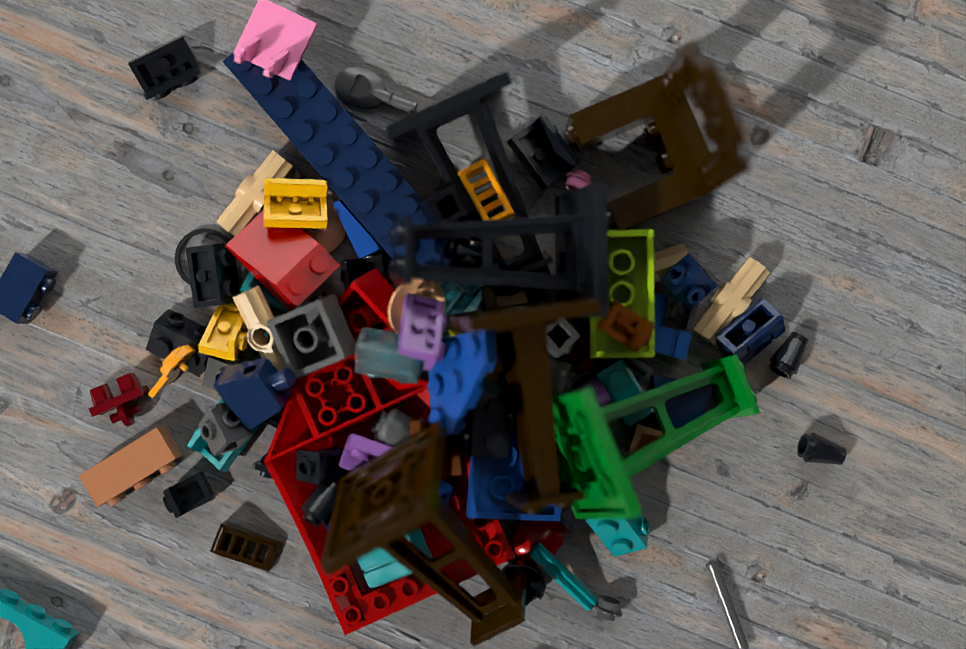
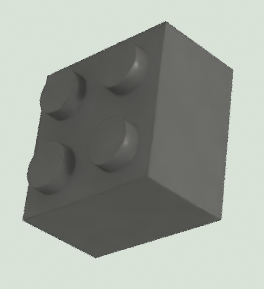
[267,293,359,378]

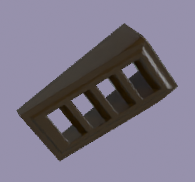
[210,520,281,571]

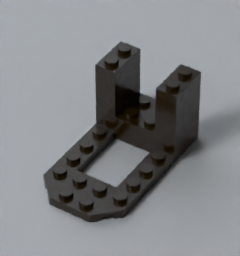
[564,40,751,230]

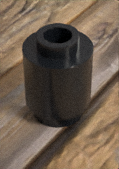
[301,481,338,528]

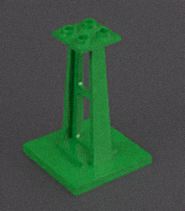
[552,354,761,519]

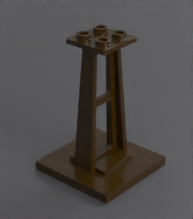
[445,298,602,514]
[321,421,526,646]

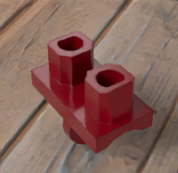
[88,372,150,427]

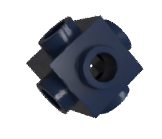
[660,253,718,311]

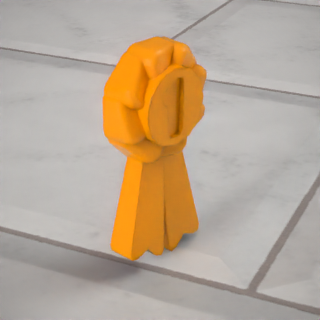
[148,345,195,399]

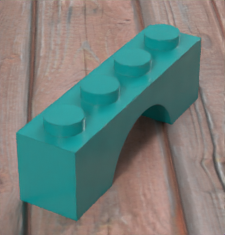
[0,588,79,649]

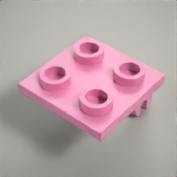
[233,0,317,81]

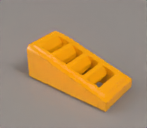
[458,158,516,220]

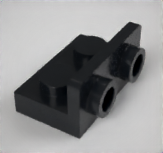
[186,242,240,308]

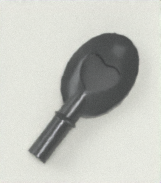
[335,67,418,114]

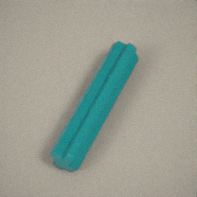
[528,543,598,611]

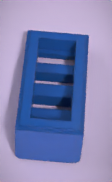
[333,200,383,258]

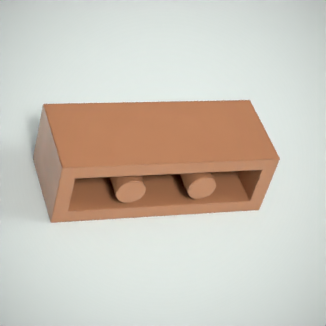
[79,425,183,507]

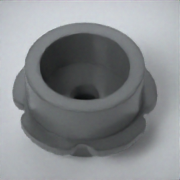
[593,595,623,621]

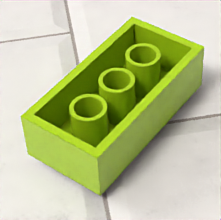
[590,230,655,358]

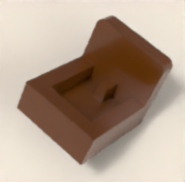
[597,299,655,352]

